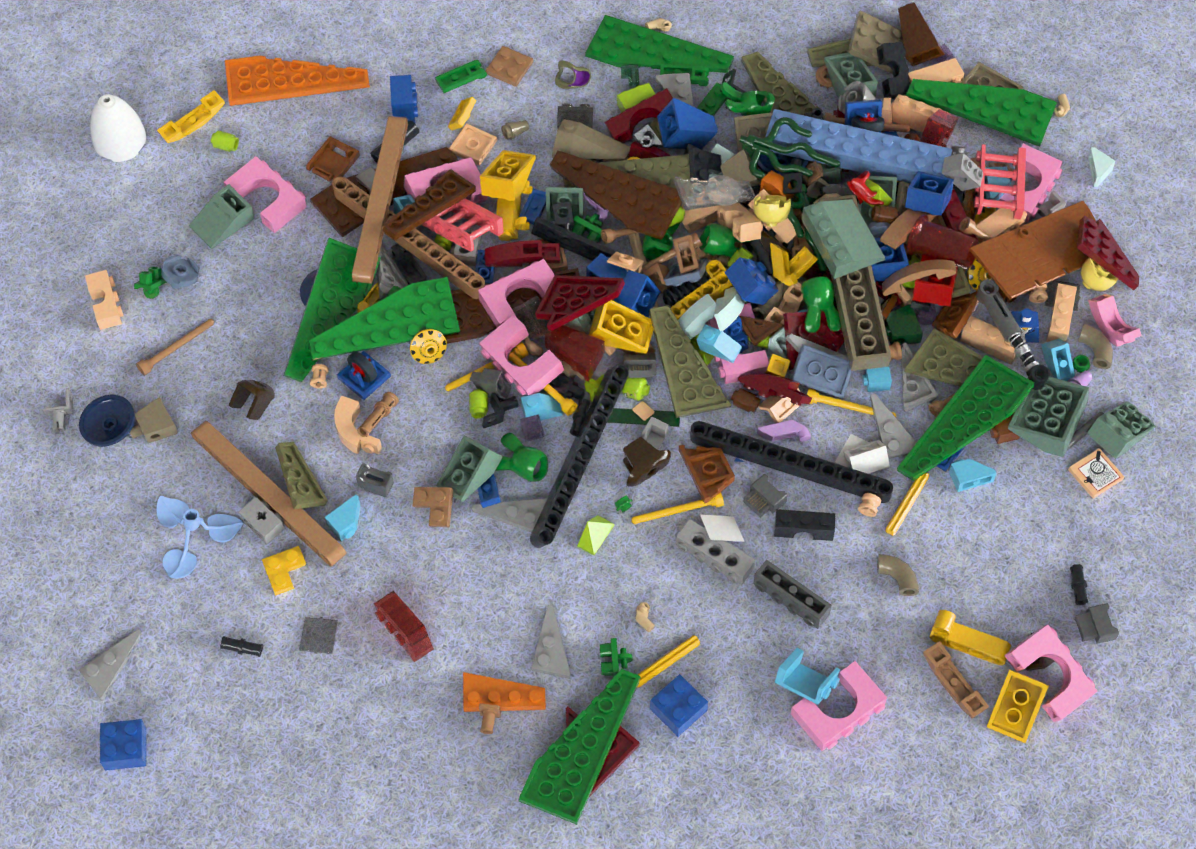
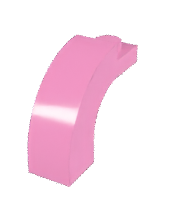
[1088,294,1141,347]

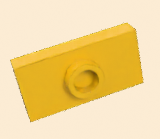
[448,97,477,131]
[789,246,818,280]

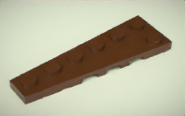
[383,169,476,240]

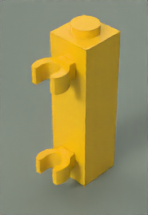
[496,180,533,241]

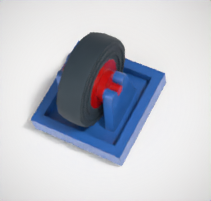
[845,99,884,133]
[337,351,391,400]

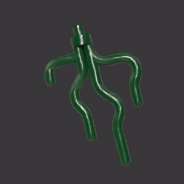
[739,117,841,179]
[788,180,827,273]

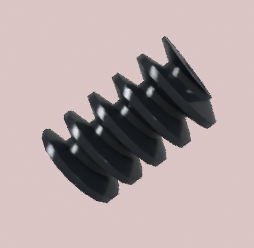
[663,281,701,308]

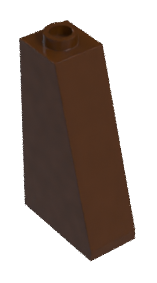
[898,2,945,66]

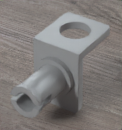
[43,388,73,432]

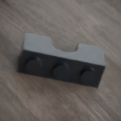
[876,42,911,99]
[774,509,836,541]

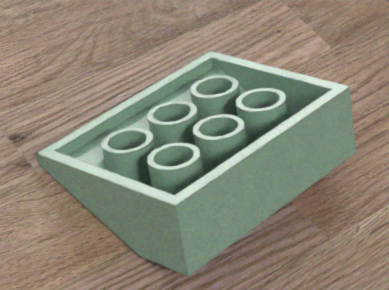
[802,199,885,279]
[1008,376,1089,457]

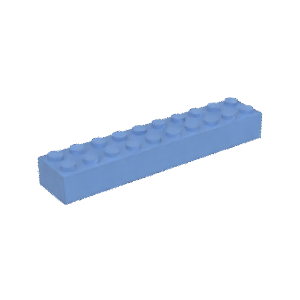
[765,109,953,184]

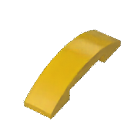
[157,90,225,143]

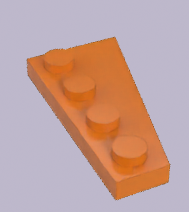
[463,672,546,712]

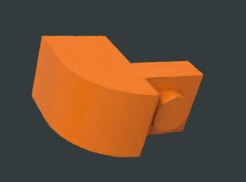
[759,170,794,201]

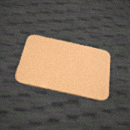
[632,401,655,421]

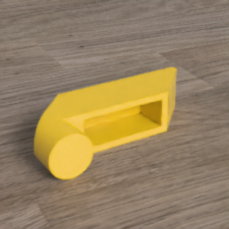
[770,243,798,286]
[357,282,381,313]

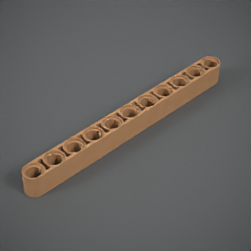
[352,116,408,284]
[332,177,485,299]
[191,420,347,567]

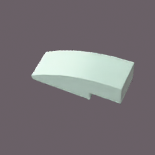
[714,287,745,331]
[678,294,716,339]

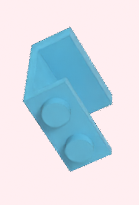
[775,648,840,705]

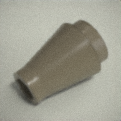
[501,120,529,140]

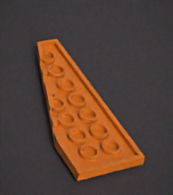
[225,55,370,106]

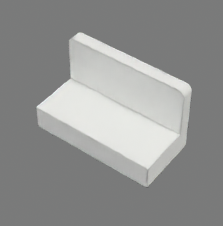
[843,440,890,474]

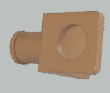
[479,703,502,734]

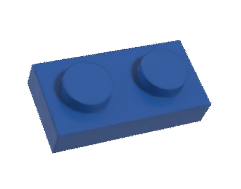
[519,188,546,225]
[477,474,501,508]

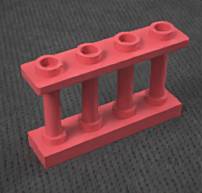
[974,144,1026,220]
[422,198,504,252]

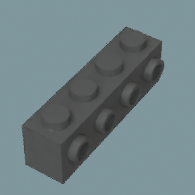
[753,559,832,629]

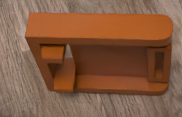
[306,136,360,183]

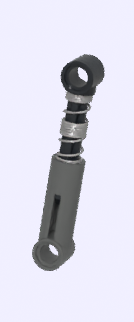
[976,279,1050,390]

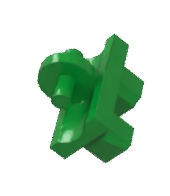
[572,213,603,243]
[134,266,167,299]
[600,638,633,678]

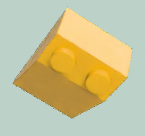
[480,150,536,201]
[588,300,653,354]
[987,669,1049,743]

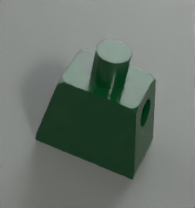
[884,304,923,345]

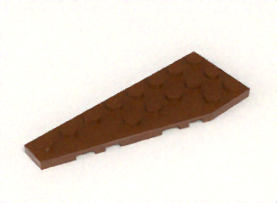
[310,147,458,237]
[550,151,686,240]
[443,268,580,344]

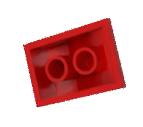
[913,250,961,306]

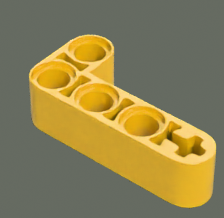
[670,260,734,320]
[930,610,1011,666]

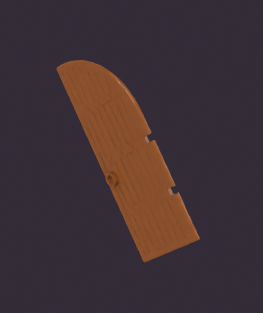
[969,201,1096,299]

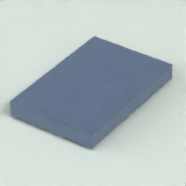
[790,344,852,399]

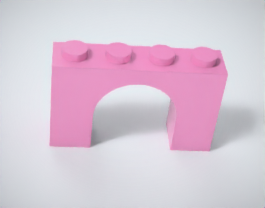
[998,143,1063,223]
[224,156,307,233]
[404,157,488,204]
[478,259,554,328]
[705,303,769,384]
[479,314,564,396]
[1004,625,1098,722]
[791,661,887,751]

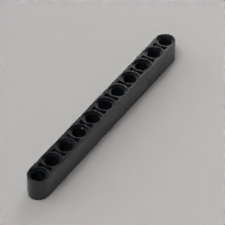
[530,364,628,548]
[690,421,893,503]

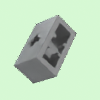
[942,153,983,191]
[238,497,284,545]

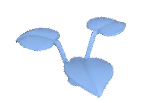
[157,496,243,579]

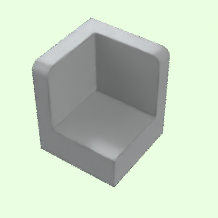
[1038,191,1066,217]
[641,417,669,450]

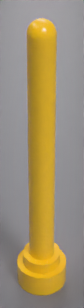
[445,342,529,391]
[508,353,578,416]
[807,388,896,417]
[631,492,724,524]

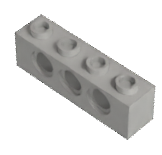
[676,519,756,586]

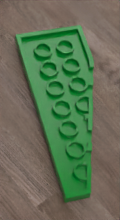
[585,15,734,73]
[906,79,1057,147]
[283,238,381,382]
[308,277,460,360]
[897,355,1034,481]
[519,669,641,825]

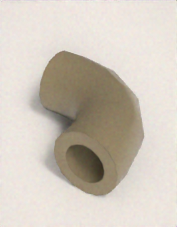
[753,275,784,320]
[1078,324,1113,369]
[877,554,919,596]

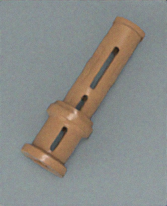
[357,392,399,437]

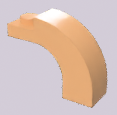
[334,396,382,455]

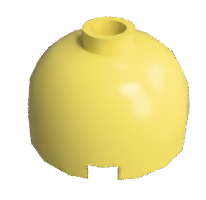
[754,195,791,227]
[1080,257,1118,292]

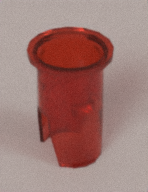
[907,214,976,269]

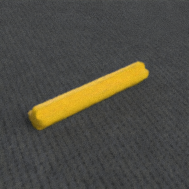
[885,473,929,536]
[637,635,700,688]

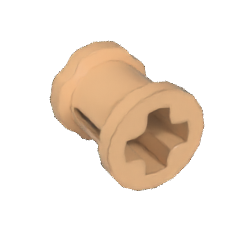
[310,364,329,389]

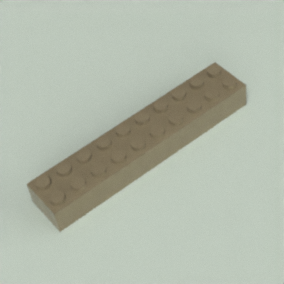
[818,195,891,371]

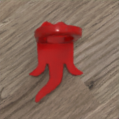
[847,171,884,205]

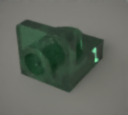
[621,65,639,89]

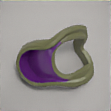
[555,60,591,89]

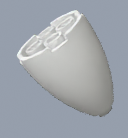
[90,94,147,162]

